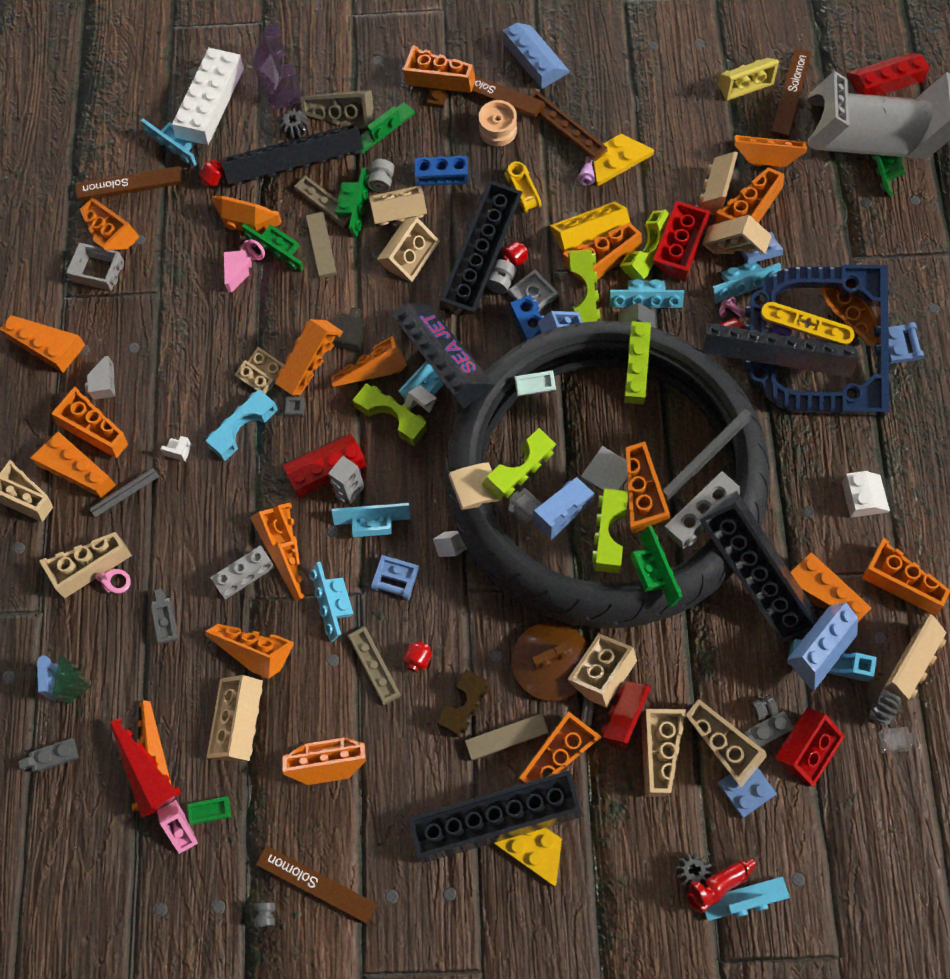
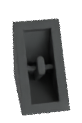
[618,303,655,328]

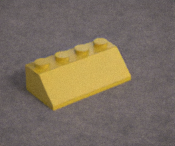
[550,201,630,252]

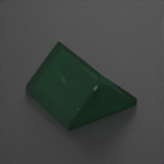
[52,656,91,704]

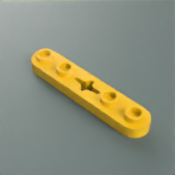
[761,302,854,346]

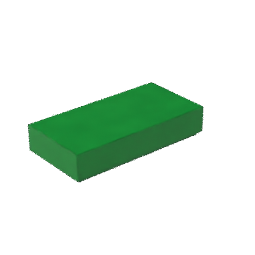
[187,796,232,826]

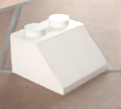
[842,471,890,518]

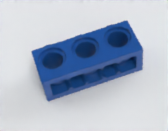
[415,155,468,186]
[509,295,544,341]

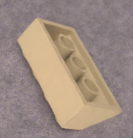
[882,614,947,704]
[207,675,263,762]

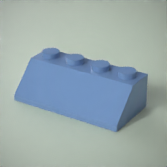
[503,22,569,89]
[787,602,858,690]

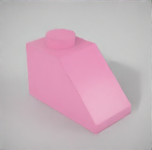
[224,250,252,293]
[157,800,198,854]

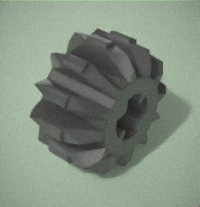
[279,109,308,139]
[869,689,901,726]
[675,852,712,889]

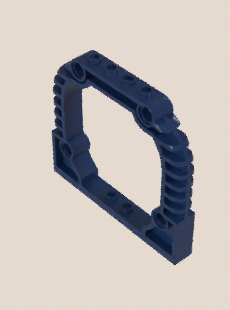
[745,264,890,416]

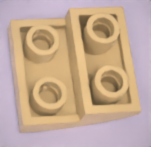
[235,347,284,394]
[448,462,499,510]

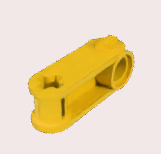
[504,162,542,213]

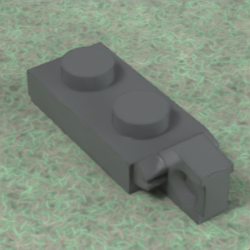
[151,589,179,645]
[744,711,794,748]
[18,738,79,772]

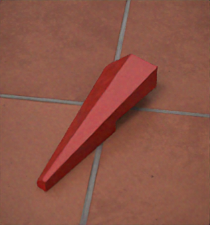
[110,718,181,818]

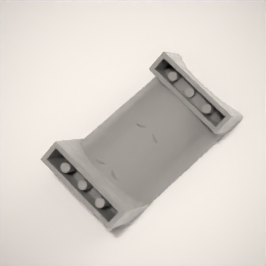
[807,71,950,159]

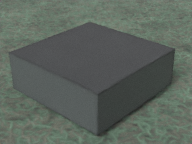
[285,397,305,417]

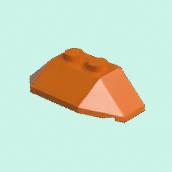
[734,135,807,168]
[211,196,282,234]
[283,737,366,785]

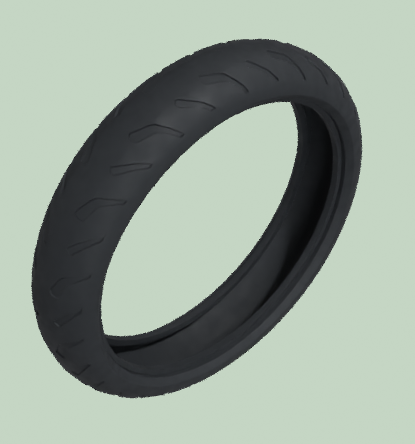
[445,321,770,628]

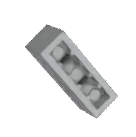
[328,456,364,505]
[210,545,275,599]

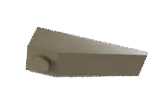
[301,90,373,129]

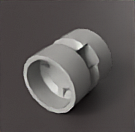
[368,159,394,193]
[486,259,517,294]

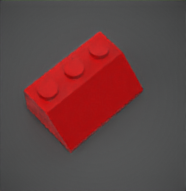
[600,682,651,751]
[775,708,845,787]

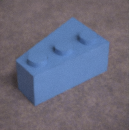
[534,477,594,540]

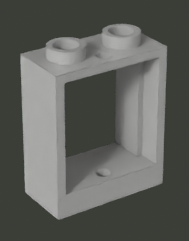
[67,243,124,291]

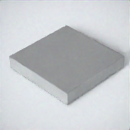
[508,270,559,312]
[581,446,628,493]

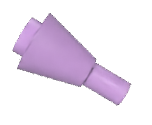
[578,156,595,186]

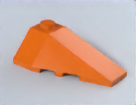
[80,198,140,250]

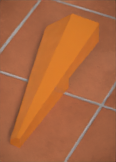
[250,503,305,601]
[132,700,171,811]

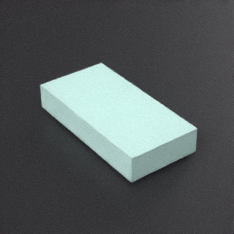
[514,370,556,397]

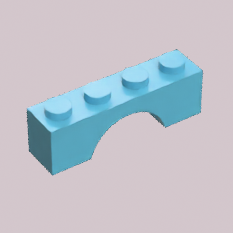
[205,389,278,461]
[787,639,877,682]

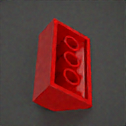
[847,53,930,96]
[653,201,710,282]
[282,434,367,498]

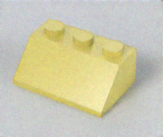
[718,58,779,101]

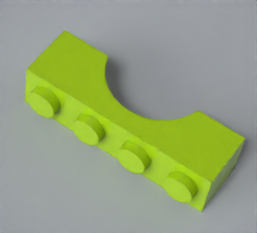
[620,209,670,280]
[568,249,600,323]
[624,321,651,404]
[353,383,428,447]
[482,428,556,501]
[592,488,628,574]

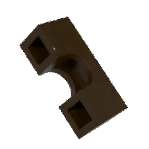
[437,669,489,738]

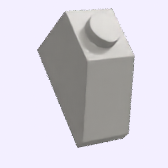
[85,356,115,400]

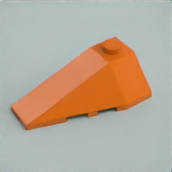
[819,282,877,347]
[331,336,407,387]
[205,624,294,679]

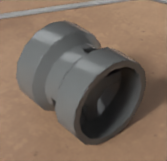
[751,695,778,721]
[253,903,275,927]

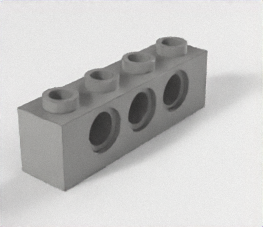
[665,472,740,549]

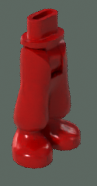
[686,858,756,914]

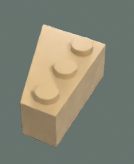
[702,215,772,254]
[0,460,53,522]

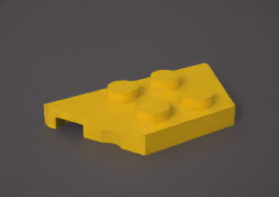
[593,134,654,186]
[494,828,562,887]

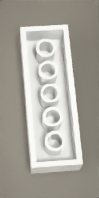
[172,48,243,145]

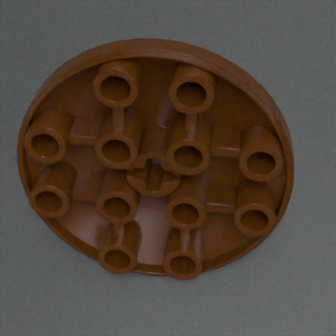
[512,622,589,702]

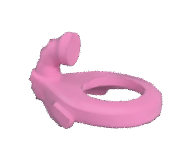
[240,239,265,261]
[719,297,747,319]
[95,569,131,594]

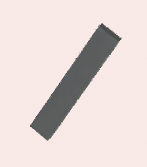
[662,409,751,502]

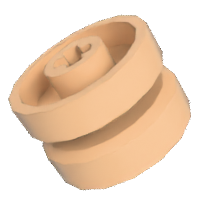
[479,100,517,146]

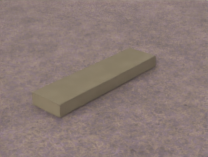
[293,175,351,229]
[306,212,337,279]
[348,626,401,705]
[465,713,549,761]

